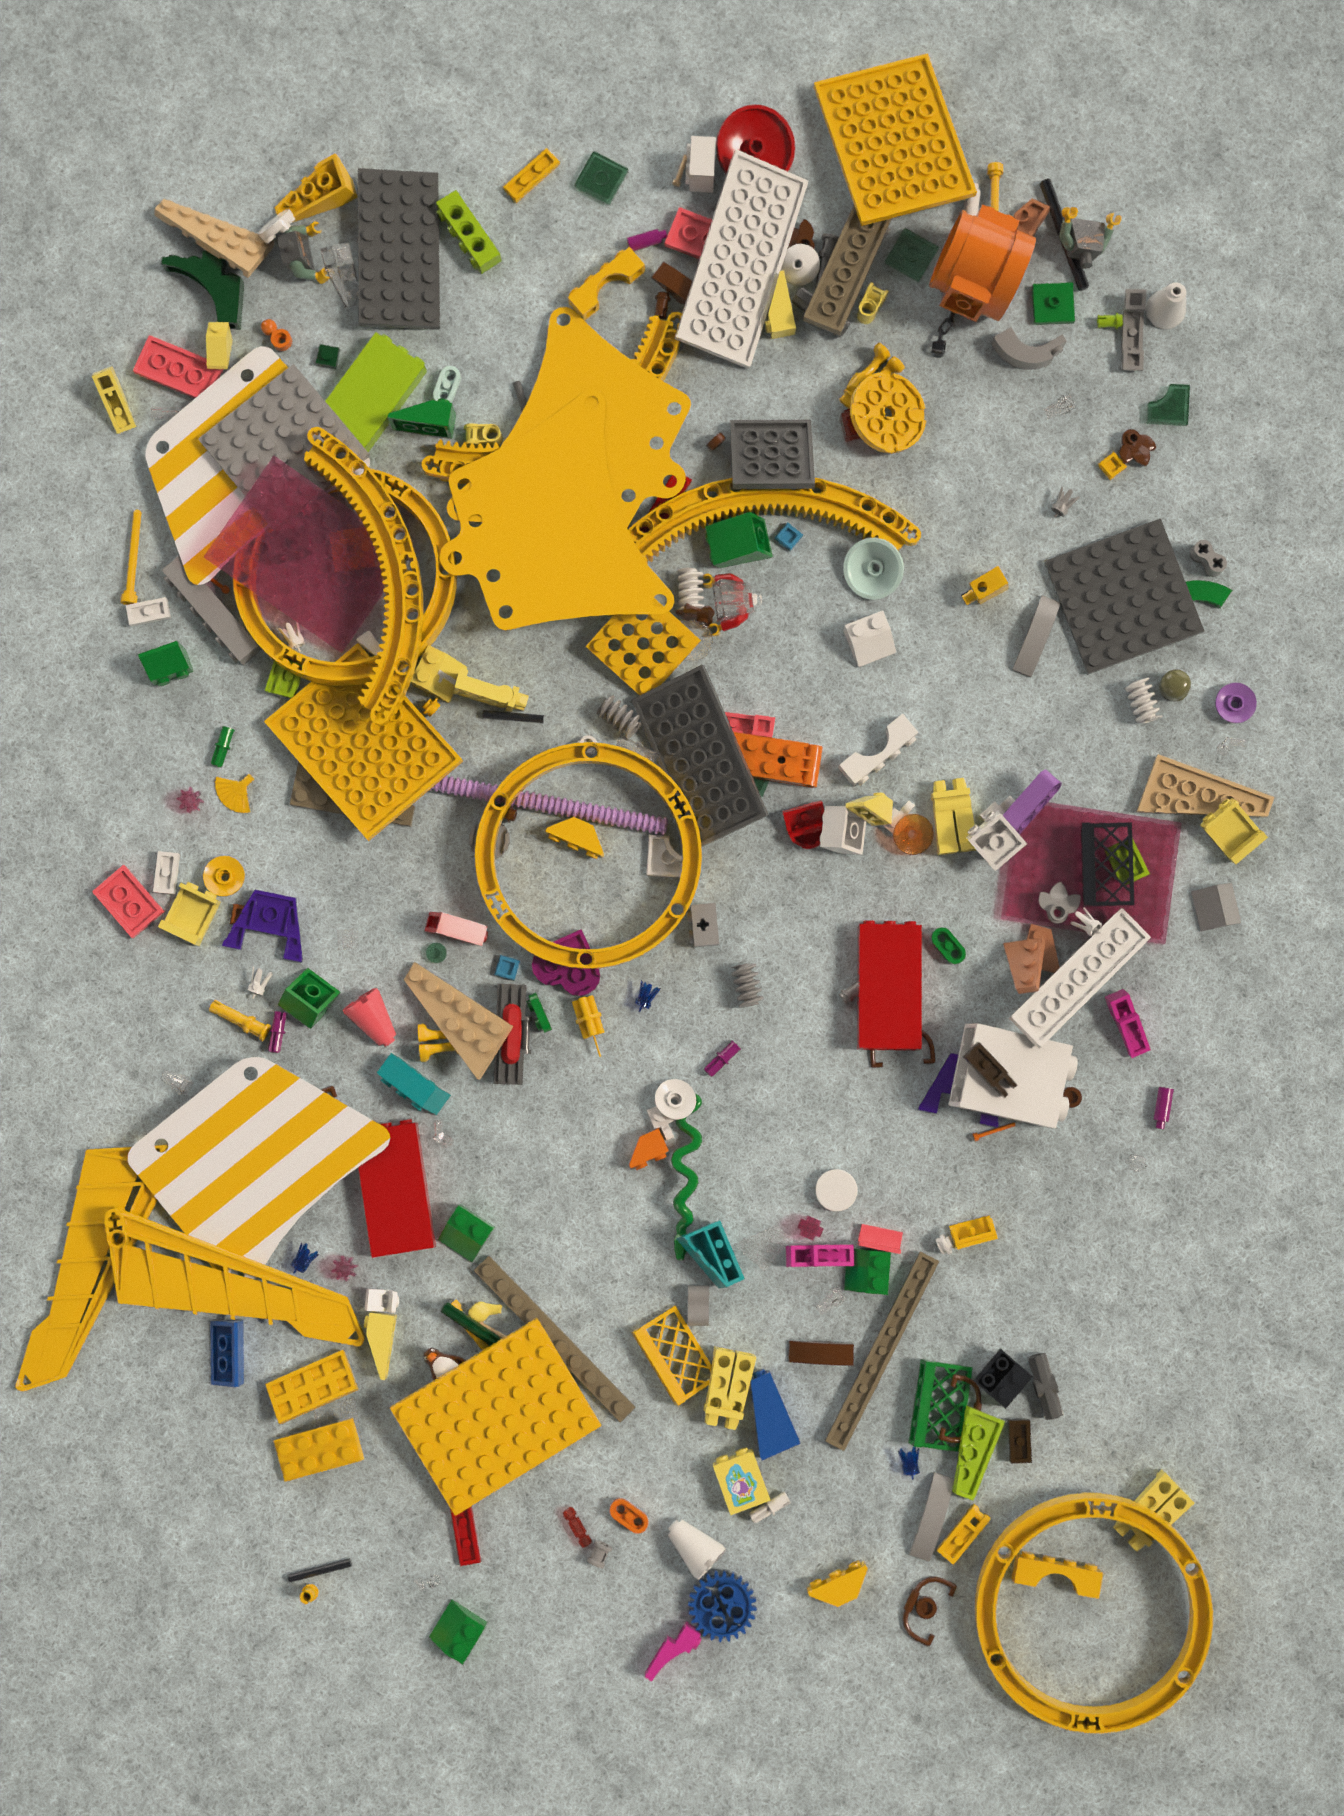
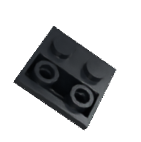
[973,1348,1033,1409]

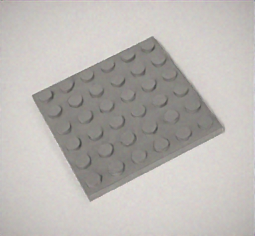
[199,364,370,532]

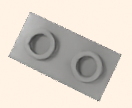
[687,903,719,948]

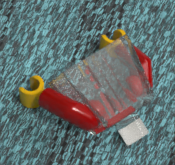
[703,573,762,637]

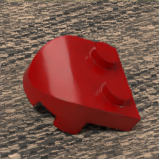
[782,800,825,849]

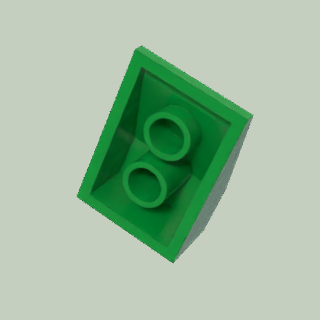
[388,399,456,439]

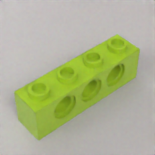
[436,190,502,274]

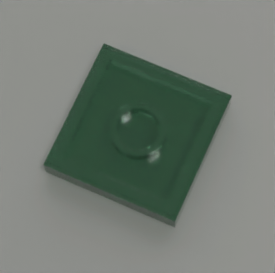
[574,151,629,205]
[884,228,939,282]

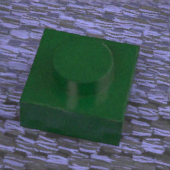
[316,344,340,369]

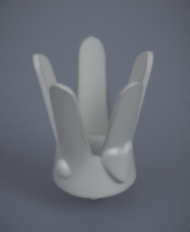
[1051,486,1080,518]

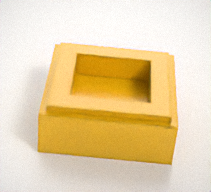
[1098,452,1127,481]

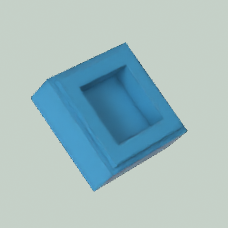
[775,522,803,551]
[494,955,520,981]

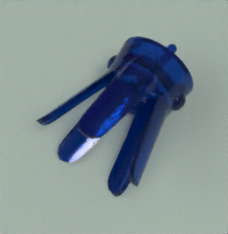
[634,980,661,1012]
[290,1243,319,1274]
[898,1446,920,1480]

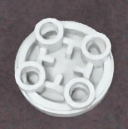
[258,209,295,244]
[815,1169,857,1212]

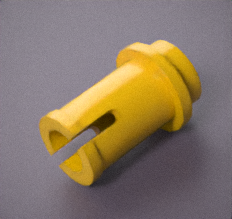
[300,1584,319,1604]

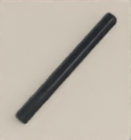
[1040,178,1089,291]

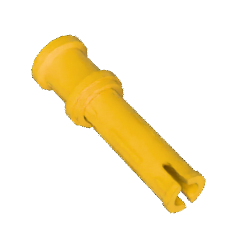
[209,1000,271,1042]

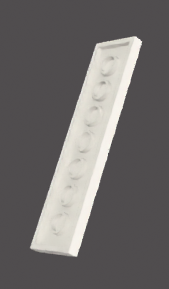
[1009,908,1151,1049]

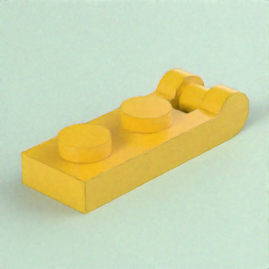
[936,1504,991,1565]

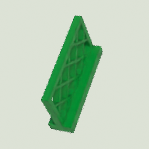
[908,1359,973,1452]

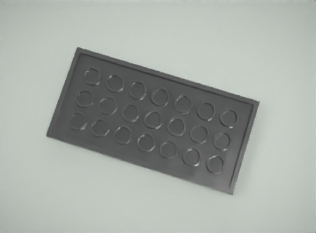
[357,168,440,330]
[632,665,769,847]

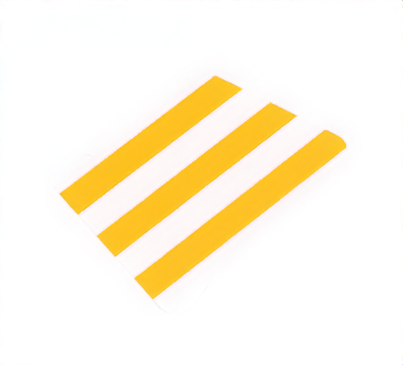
[146,347,370,585]
[128,1057,390,1280]

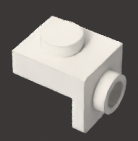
[365,1289,399,1313]

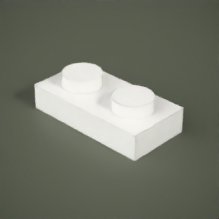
[126,597,171,627]
[153,851,180,895]

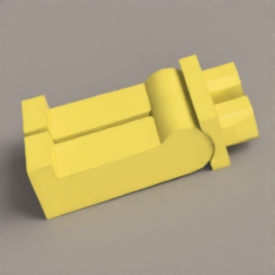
[453,668,529,712]
[931,778,977,856]
[703,1346,756,1430]
[1113,1469,1195,1552]

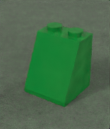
[705,512,773,568]

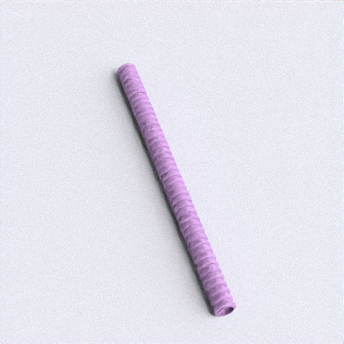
[429,776,668,836]

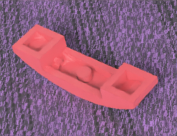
[725,712,775,738]

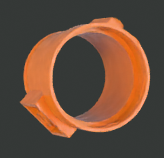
[929,204,1036,322]

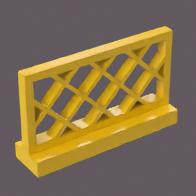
[631,1306,712,1406]

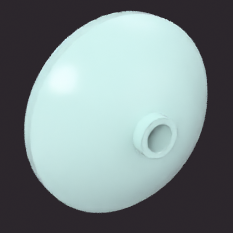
[843,538,904,599]

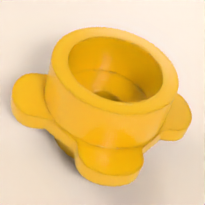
[422,698,441,717]

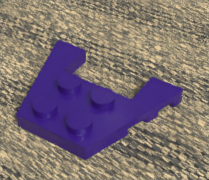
[222,889,303,963]
[918,1053,999,1127]

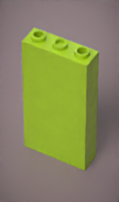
[325,332,427,452]

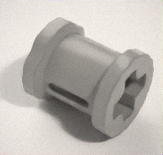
[587,1540,613,1569]

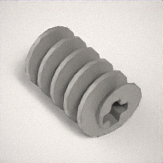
[597,695,641,739]
[731,963,764,1008]

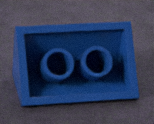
[210,1320,244,1387]

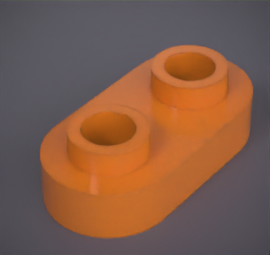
[610,1498,648,1534]

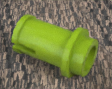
[1097,313,1123,329]

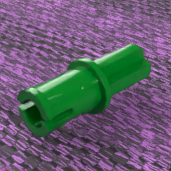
[211,726,235,767]

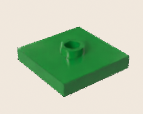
[1032,282,1075,325]

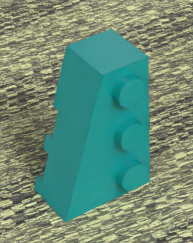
[377,1053,451,1115]
[676,1220,745,1289]

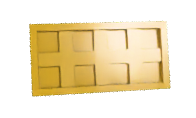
[265,1350,359,1424]
[274,1418,364,1482]

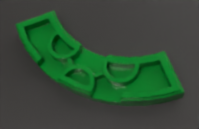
[1185,580,1233,608]

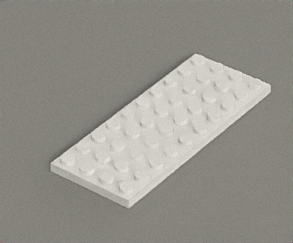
[674,150,808,369]

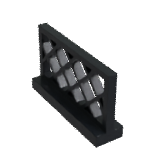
[1081,822,1134,907]

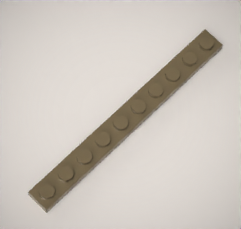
[825,1251,939,1451]
[474,1255,636,1423]

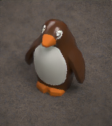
[423,1348,466,1381]

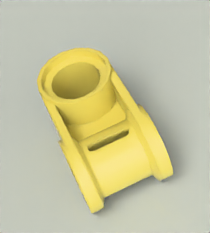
[857,282,889,324]
[464,423,503,448]

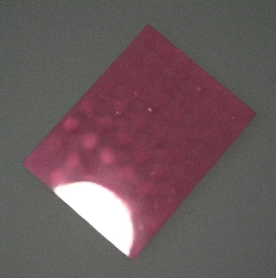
[204,456,385,653]
[1001,802,1182,945]

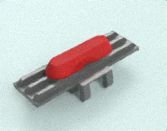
[493,984,532,1085]

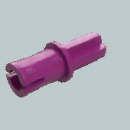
[268,1011,287,1053]
[704,1040,741,1077]

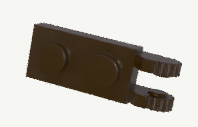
[963,1042,1017,1098]

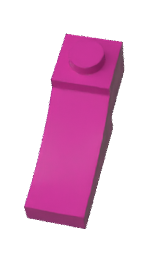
[1105,989,1151,1058]
[786,1245,854,1267]
[645,1621,702,1682]

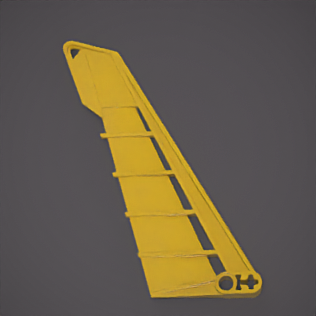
[16,1145,168,1391]
[104,1207,365,1346]

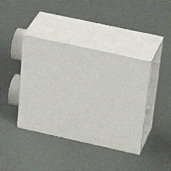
[948,1023,1077,1128]

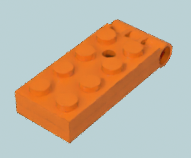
[733,732,823,788]

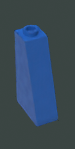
[751,1369,801,1461]

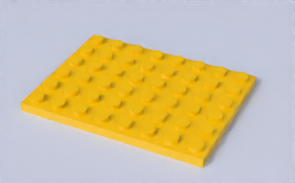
[814,53,977,226]
[264,643,463,841]
[390,1318,601,1516]

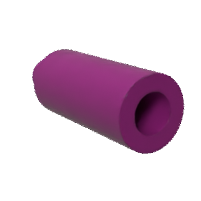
[627,229,667,251]
[1153,1087,1174,1130]

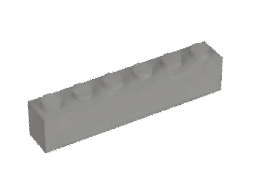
[162,555,262,665]

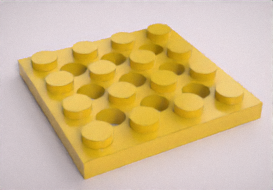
[585,598,701,695]

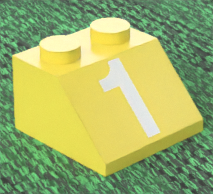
[411,645,467,703]

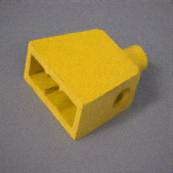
[961,566,1008,605]

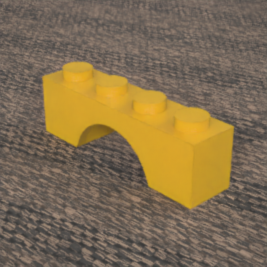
[568,247,645,321]
[1011,1551,1103,1599]

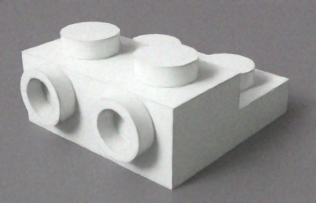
[966,811,1027,871]

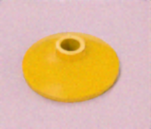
[203,856,245,897]

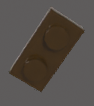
[1008,1419,1032,1464]

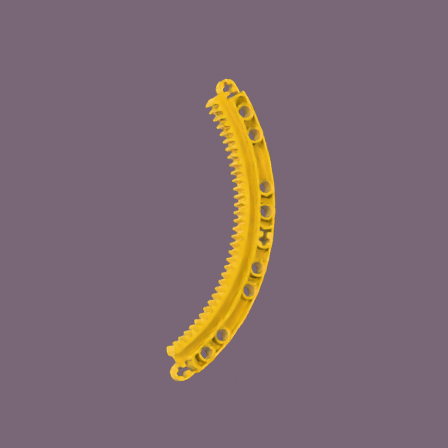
[422,312,682,484]
[304,427,424,726]
[628,478,921,564]

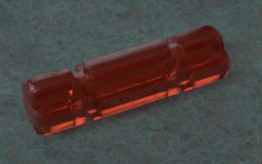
[562,1507,592,1548]

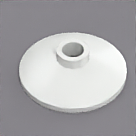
[781,244,820,286]
[655,1079,696,1120]

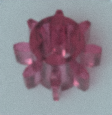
[176,787,204,814]
[797,1215,824,1241]
[331,1255,359,1282]

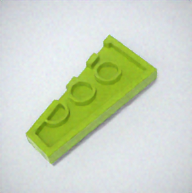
[952,1405,1005,1501]

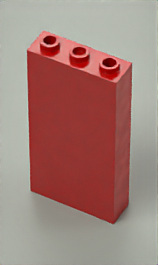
[857,920,922,1051]
[358,1119,436,1258]

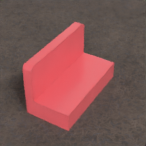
[857,1224,903,1254]

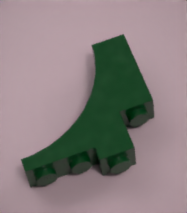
[161,251,244,330]

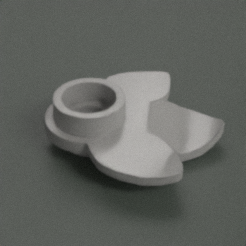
[1039,882,1080,924]

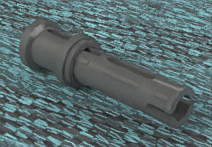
[813,234,839,295]

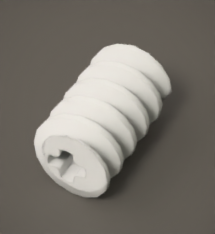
[678,568,704,610]
[1125,678,1162,724]

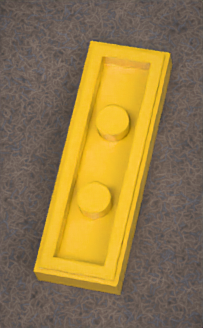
[503,148,560,203]

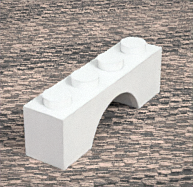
[838,714,918,787]

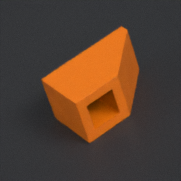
[629,1128,669,1171]

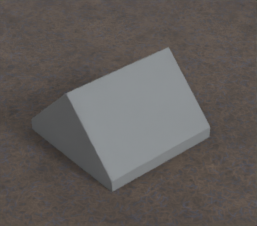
[1191,883,1241,932]

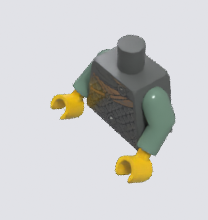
[1059,207,1121,269]
[277,221,330,284]

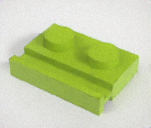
[265,658,302,699]
[1104,840,1150,885]

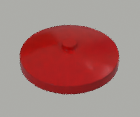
[716,104,795,174]

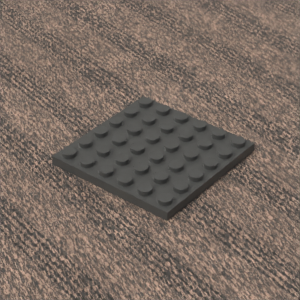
[1044,518,1204,675]

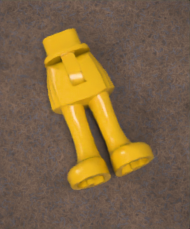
[839,343,905,410]
[418,1023,459,1062]

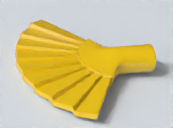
[215,774,254,813]

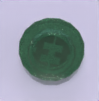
[426,943,447,963]

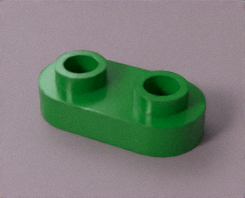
[931,927,966,965]
[526,992,552,1033]

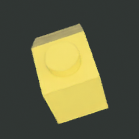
[206,322,232,369]

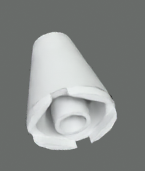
[1146,282,1186,329]
[668,1520,727,1580]

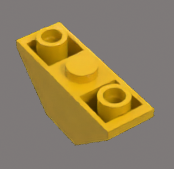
[545,817,604,859]
[807,1560,868,1607]

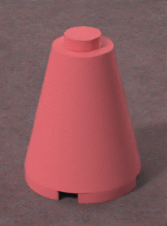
[342,988,396,1047]

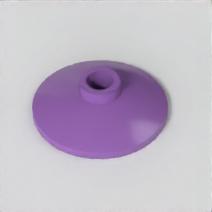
[1215,683,1257,723]

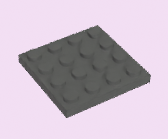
[730,420,815,489]

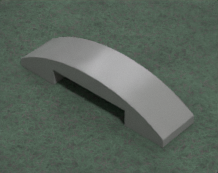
[1121,289,1146,371]
[1012,595,1061,677]
[909,1472,954,1561]

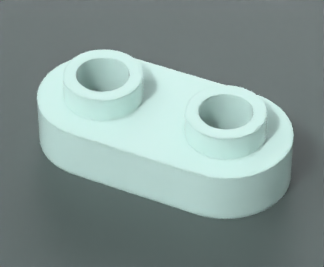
[433,366,461,403]

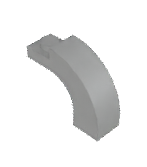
[991,327,1066,370]

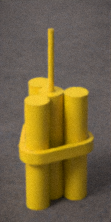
[572,995,605,1057]

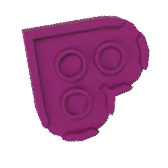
[532,929,600,996]

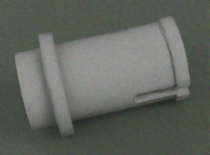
[839,980,858,1004]

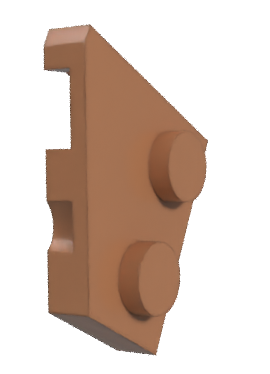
[1026,924,1060,973]

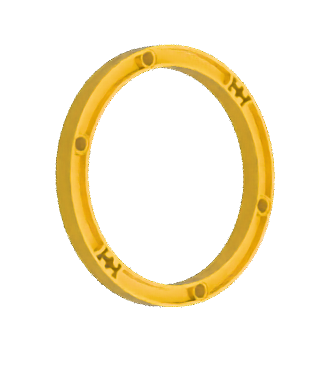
[233,468,457,686]
[475,742,702,969]
[975,1493,1213,1734]

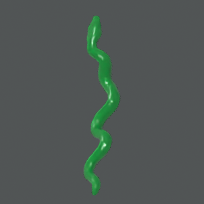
[671,1094,702,1261]

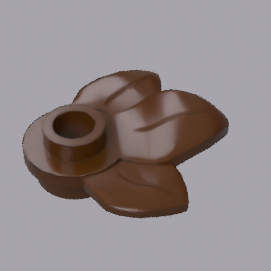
[787,219,815,250]
[1119,429,1156,467]
[675,603,715,628]

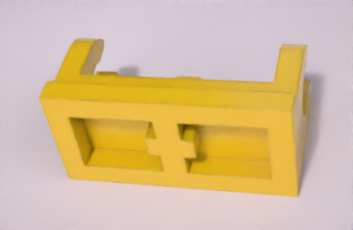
[949,1215,998,1250]

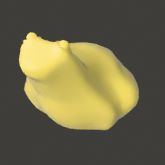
[468,1302,502,1323]

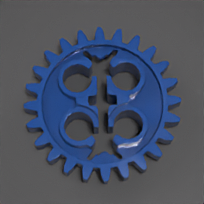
[688,1570,757,1642]

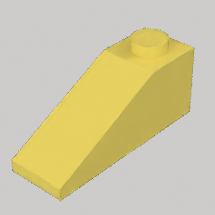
[765,270,796,339]
[92,366,136,434]
[846,793,893,826]
[364,1311,397,1380]

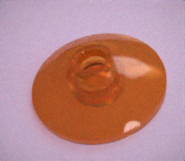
[893,814,934,855]

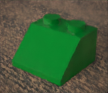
[138,641,194,686]
[278,968,341,1029]
[438,1204,495,1263]
[844,1248,891,1295]
[429,1599,487,1665]

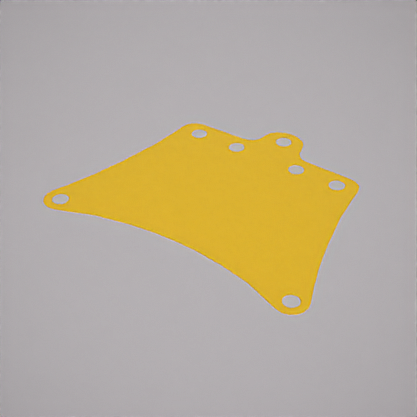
[447,307,691,528]
[440,389,674,630]

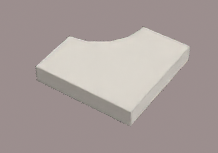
[646,835,683,878]

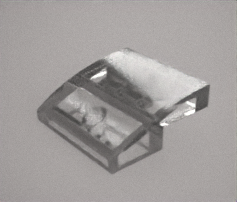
[313,1398,362,1441]

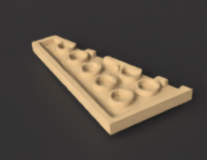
[155,199,274,278]
[1136,754,1275,817]
[404,962,513,1080]

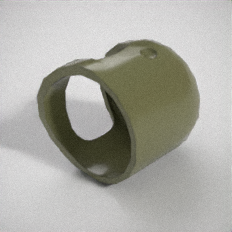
[1159,669,1191,701]

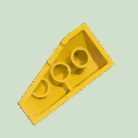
[274,153,358,223]

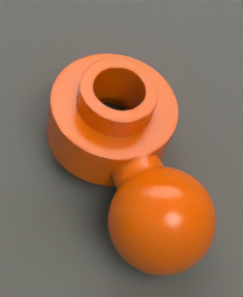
[261,319,292,351]

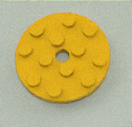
[850,372,926,453]

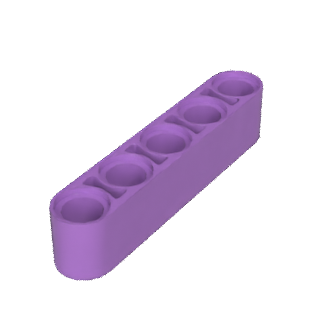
[1003,770,1062,835]

